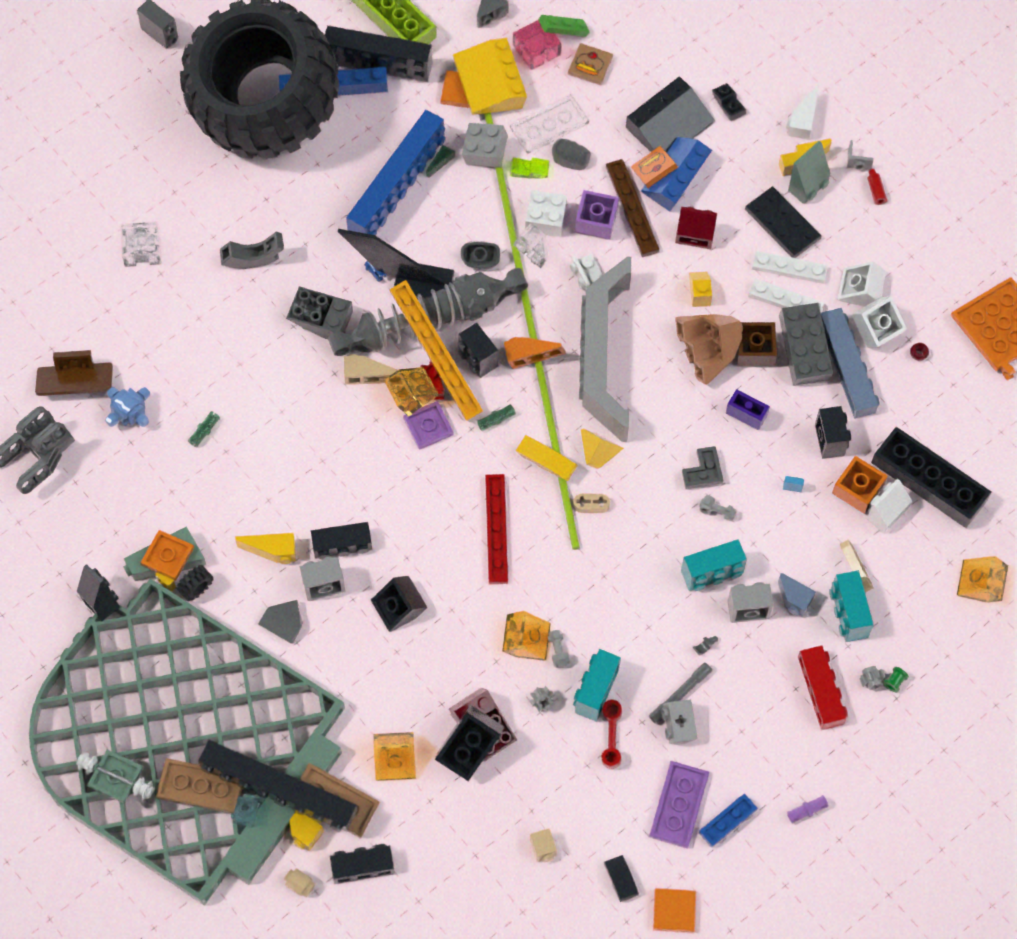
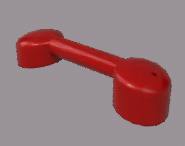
[601,699,622,769]

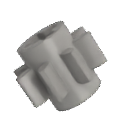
[859,666,886,690]
[530,686,555,711]

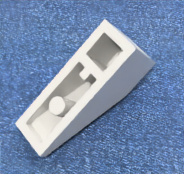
[786,85,820,140]

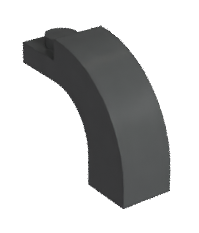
[219,231,284,269]

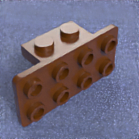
[35,350,113,396]

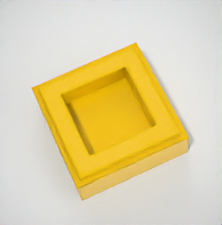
[155,572,176,592]

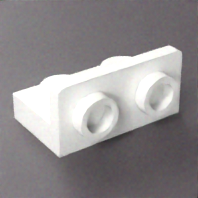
[570,253,602,293]

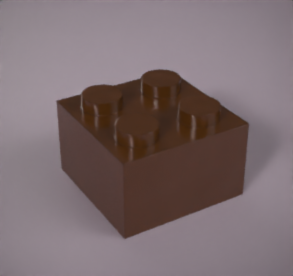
[737,322,777,366]

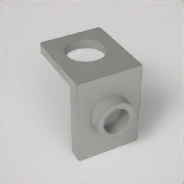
[847,140,874,170]

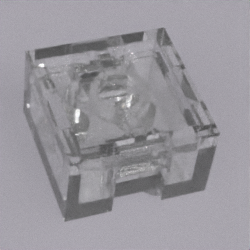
[121,221,162,267]

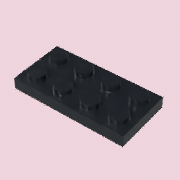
[745,186,822,258]

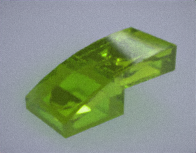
[510,157,550,179]

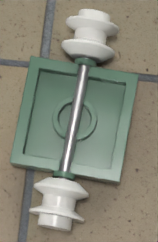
[76,750,154,804]

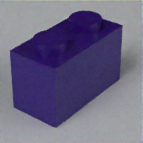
[726,389,770,430]

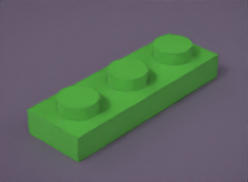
[538,14,590,37]

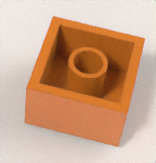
[832,456,888,514]

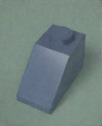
[778,573,816,617]

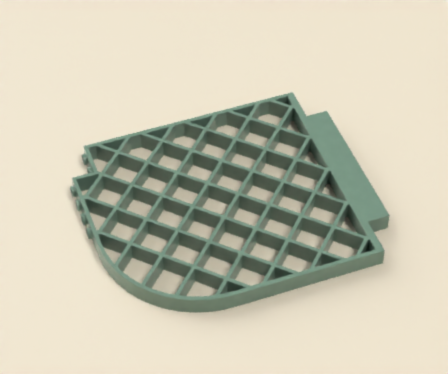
[29,579,345,906]

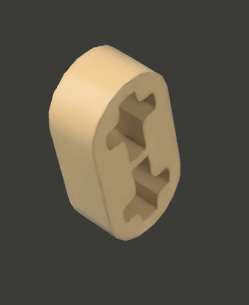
[573,493,610,513]

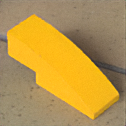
[779,138,832,176]
[516,435,578,482]

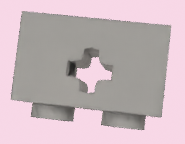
[661,699,698,744]

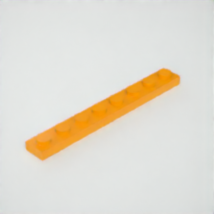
[389,280,483,421]

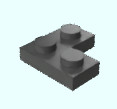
[682,446,724,490]

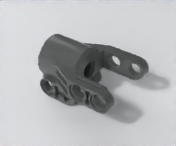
[0,406,75,494]

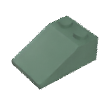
[788,141,831,204]

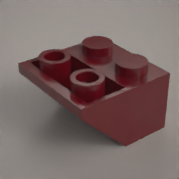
[675,206,718,250]

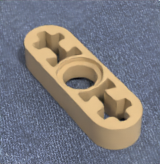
[840,539,874,593]

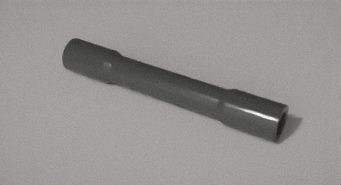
[649,662,712,724]

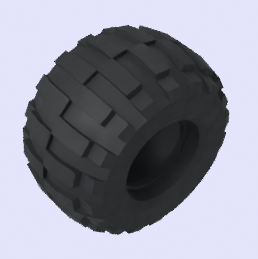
[180,0,339,159]

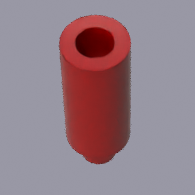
[867,169,887,205]

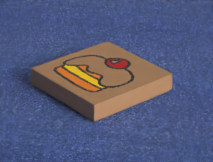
[568,43,613,85]

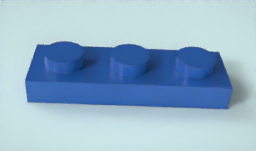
[698,793,758,848]

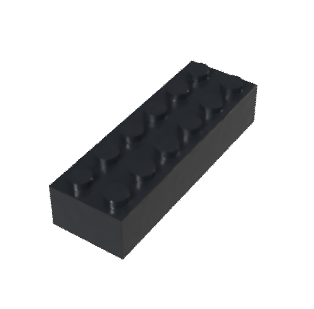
[324,25,433,82]
[871,426,992,528]

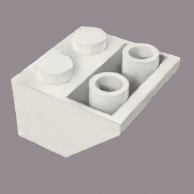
[867,479,912,534]

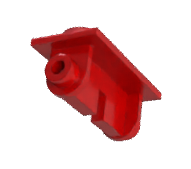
[420,361,445,400]

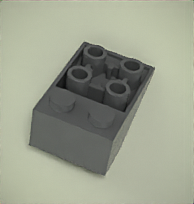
[286,286,353,339]

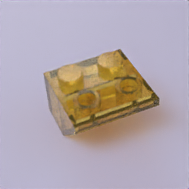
[384,367,439,416]

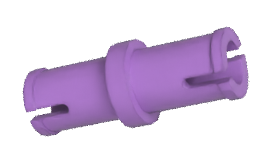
[787,795,829,824]

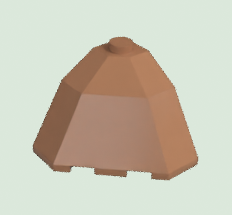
[675,314,743,385]

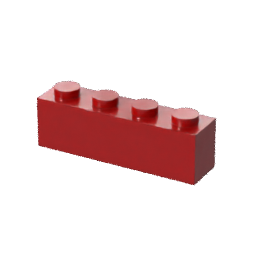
[798,645,848,730]

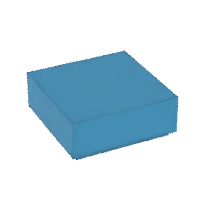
[782,476,804,493]

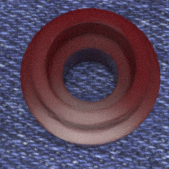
[910,342,929,361]

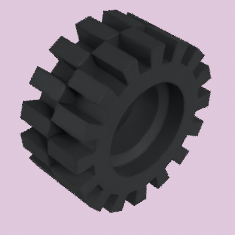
[176,565,214,601]

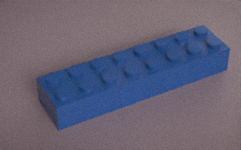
[346,109,446,235]

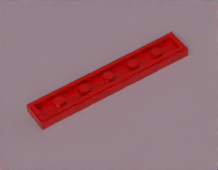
[485,474,508,585]

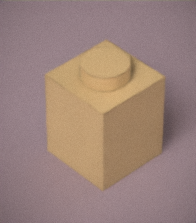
[530,828,557,863]

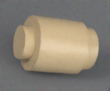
[284,868,316,897]

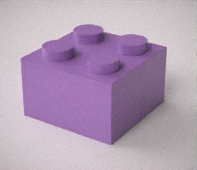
[575,190,619,239]

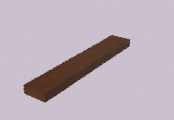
[605,159,660,258]

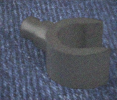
[693,636,718,656]

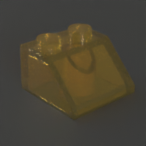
[957,556,1009,603]
[502,610,551,661]
[373,732,416,781]

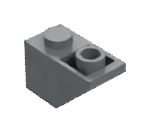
[477,0,509,28]

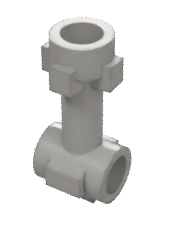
[699,495,737,520]
[548,630,570,668]

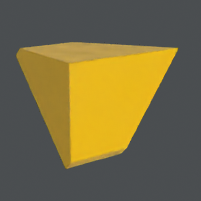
[581,428,624,469]

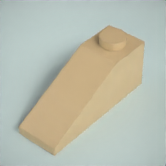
[344,354,402,385]

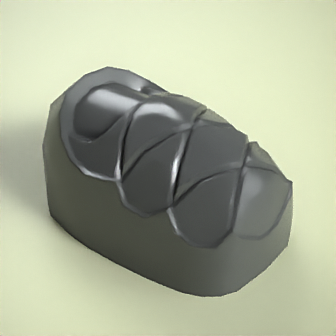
[552,138,591,170]
[460,241,500,268]

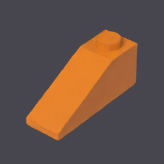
[504,337,566,369]

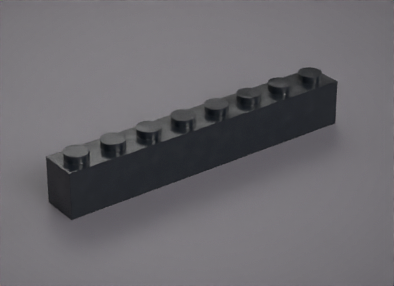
[198,739,357,832]

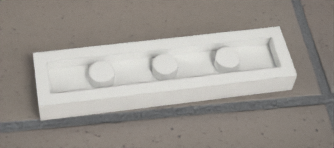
[751,250,828,284]
[748,278,825,312]

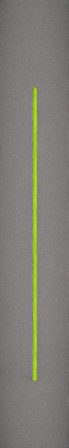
[484,113,580,550]

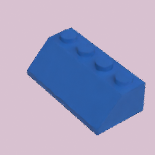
[640,137,712,212]

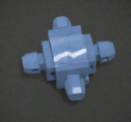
[105,387,150,427]

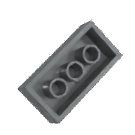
[779,303,833,386]

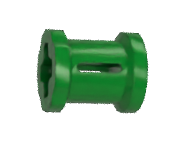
[883,666,909,693]

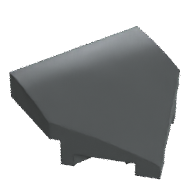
[258,600,304,644]

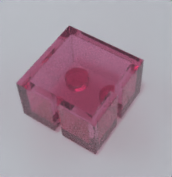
[512,20,562,70]

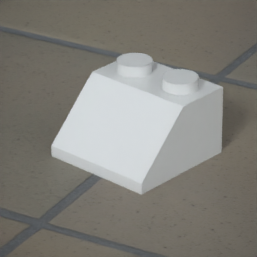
[837,261,887,307]

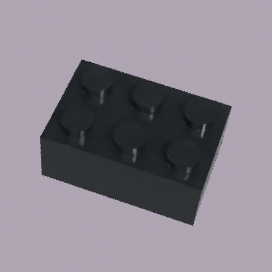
[434,705,504,782]

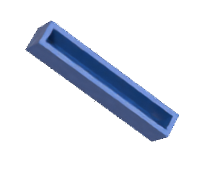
[279,67,388,96]

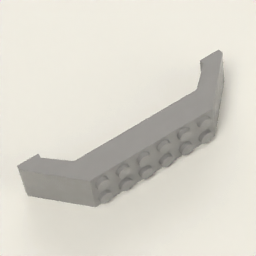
[579,256,632,442]

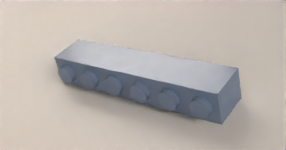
[821,307,880,419]

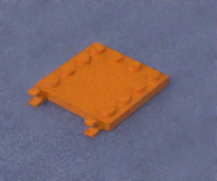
[951,277,1017,381]

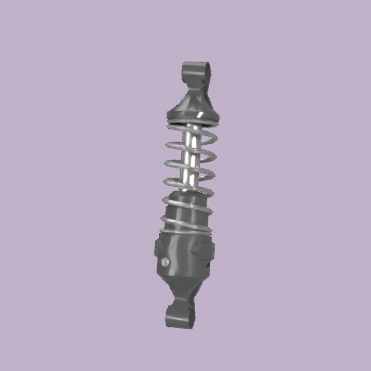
[328,268,528,356]

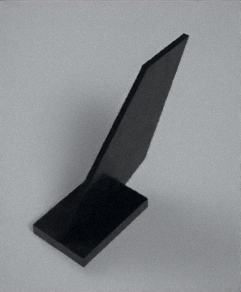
[337,228,454,301]

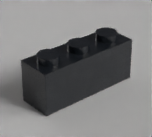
[310,522,372,560]
[330,844,395,884]

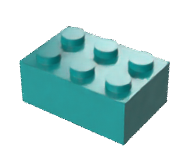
[681,539,747,591]
[829,570,874,642]
[573,648,621,722]

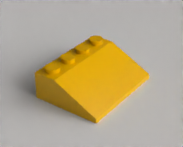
[453,38,527,115]

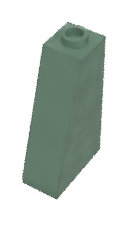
[123,526,206,581]

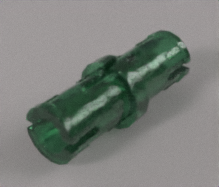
[477,404,516,432]
[188,411,220,448]

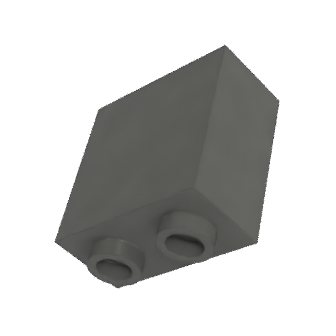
[136,0,179,49]

